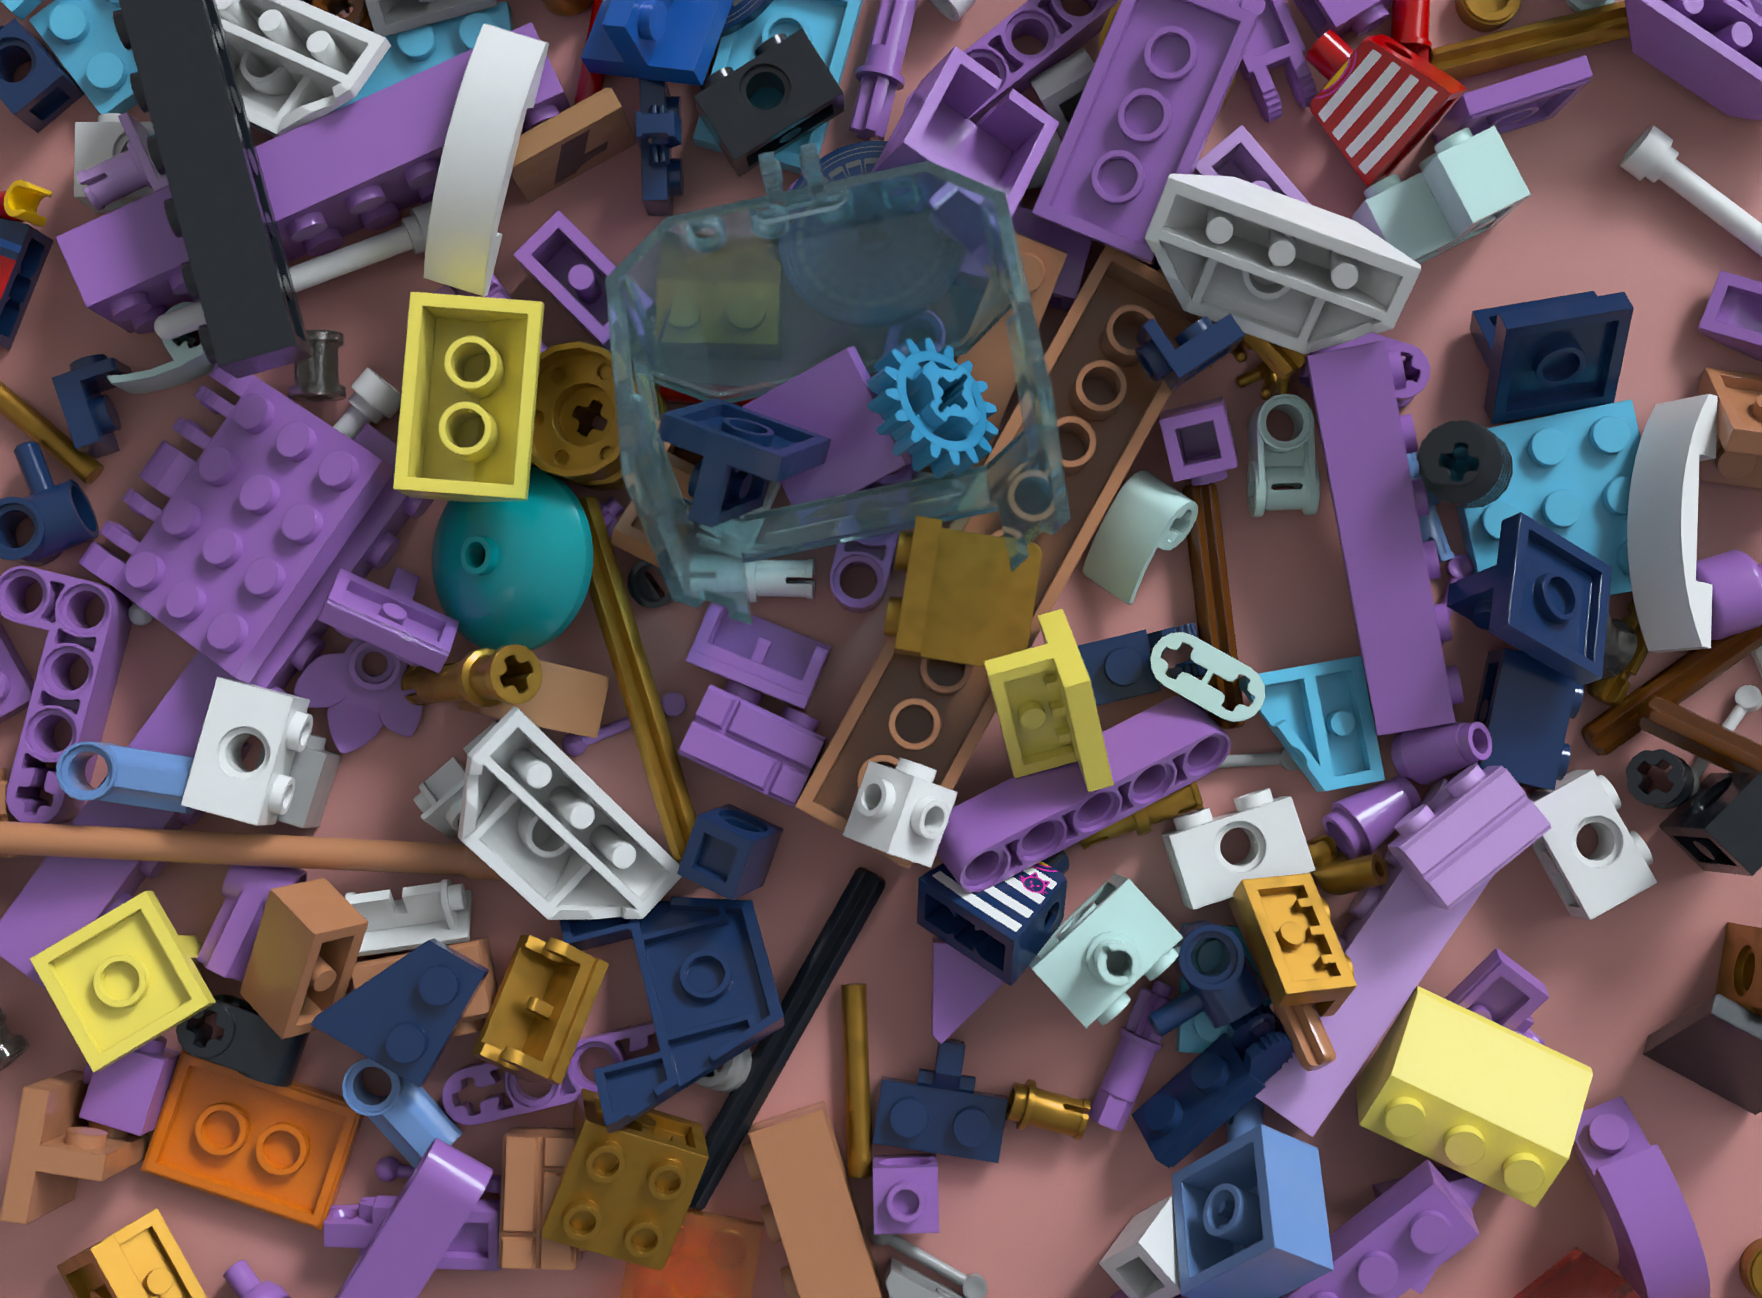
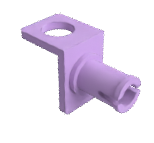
[77,112,169,210]

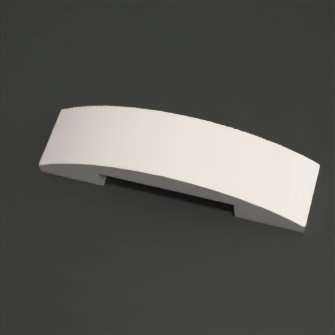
[424,24,549,297]
[1627,394,1718,653]

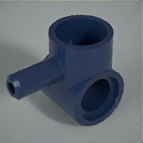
[0,441,99,566]
[1147,920,1269,1036]

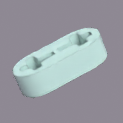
[1150,632,1265,722]

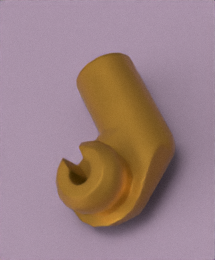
[1307,835,1388,895]

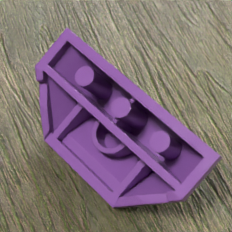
[1625,0,1762,121]

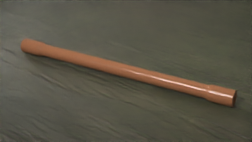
[0,821,505,881]

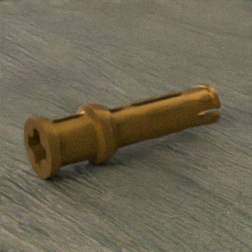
[401,644,543,708]

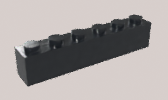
[113,0,313,379]

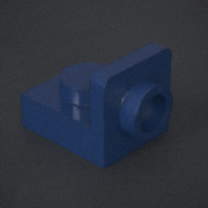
[1135,314,1245,391]
[52,354,132,459]

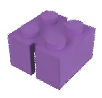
[869,46,1059,249]

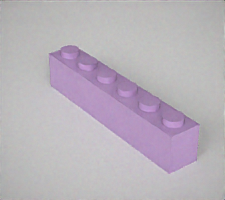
[1255,774,1493,1137]

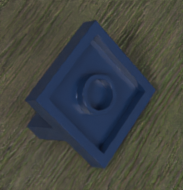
[1470,291,1634,424]
[656,398,831,528]
[1446,512,1612,686]

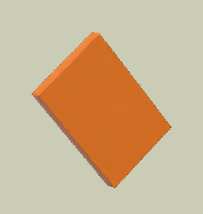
[141,1048,364,1231]

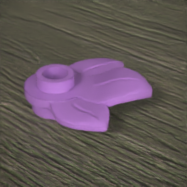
[293,639,423,754]

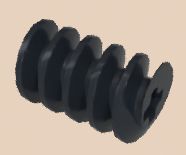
[1416,420,1513,508]

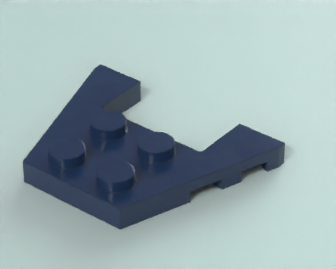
[559,896,785,1133]

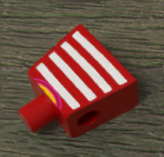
[1305,29,1467,187]

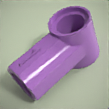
[196,865,308,982]

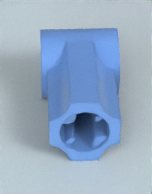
[56,741,194,814]
[342,1055,463,1168]

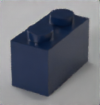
[1463,648,1584,790]

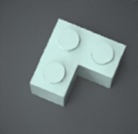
[1352,126,1531,264]

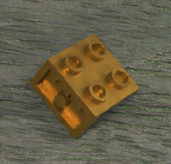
[541,1088,709,1270]

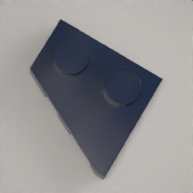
[311,938,489,1087]

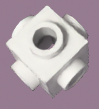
[843,757,958,867]

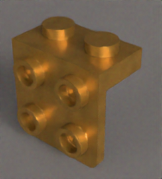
[883,516,1042,668]

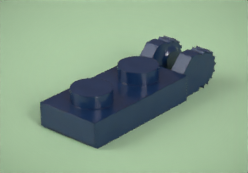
[1077,623,1207,706]
[1132,1003,1294,1168]

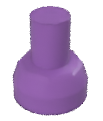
[223,1260,290,1298]

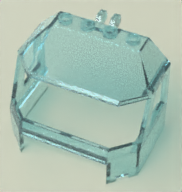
[605,142,1071,625]

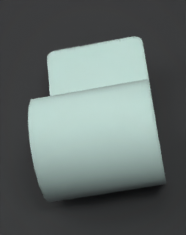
[106,302,216,394]
[1082,470,1198,605]

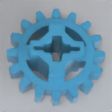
[867,338,998,479]

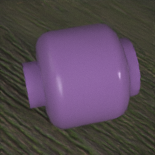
[1696,550,1762,641]

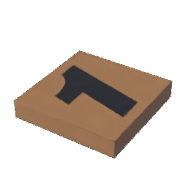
[511,87,636,203]

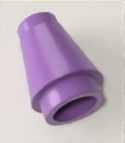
[1391,722,1492,785]
[1322,775,1421,859]

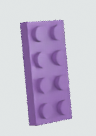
[1032,0,1259,265]

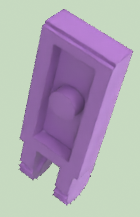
[1224,0,1318,123]

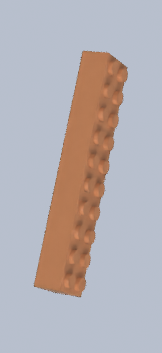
[795,246,1211,869]

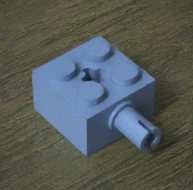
[1172,1097,1334,1298]

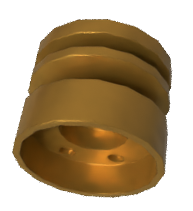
[531,341,667,491]

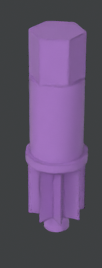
[1088,979,1173,1131]

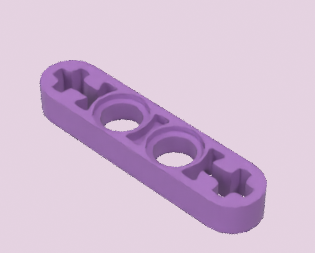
[442,1021,656,1125]

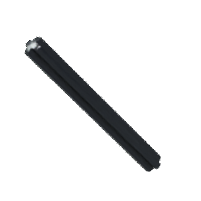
[689,867,886,1211]

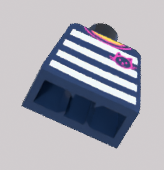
[917,850,1070,986]

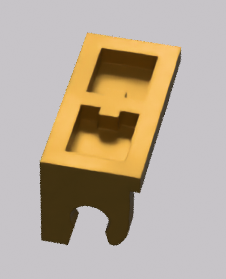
[471,935,609,1085]

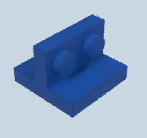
[580,0,734,86]

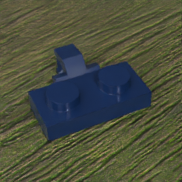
[635,79,684,216]
[872,1039,1008,1163]

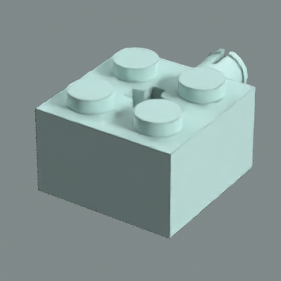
[1029,873,1183,1028]

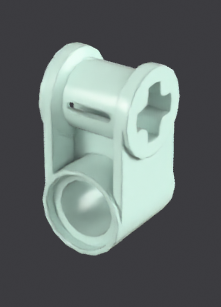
[1247,393,1320,518]

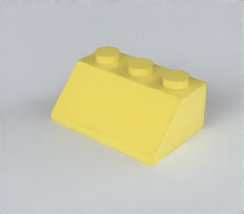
[393,292,544,502]
[1355,986,1593,1208]

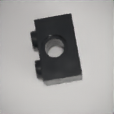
[694,29,845,177]
[1659,773,1762,876]

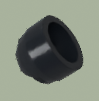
[627,559,682,608]

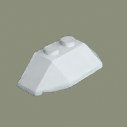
[216,0,391,138]
[1145,173,1421,354]
[458,706,682,920]

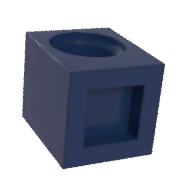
[0,18,85,133]
[677,803,783,901]

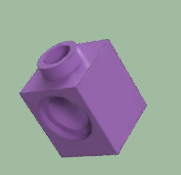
[873,1154,939,1234]

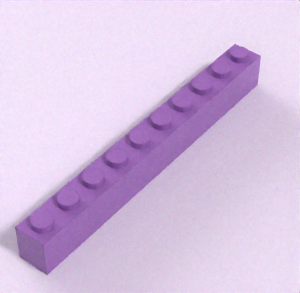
[0,423,434,989]

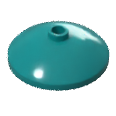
[432,465,593,651]

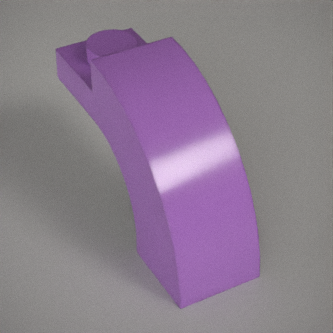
[1572,1096,1710,1298]

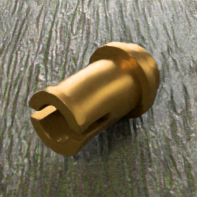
[1005,1079,1090,1140]

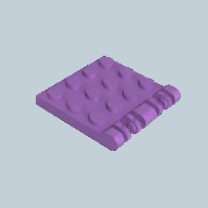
[79,363,395,684]

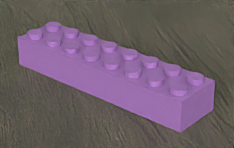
[56,22,571,334]

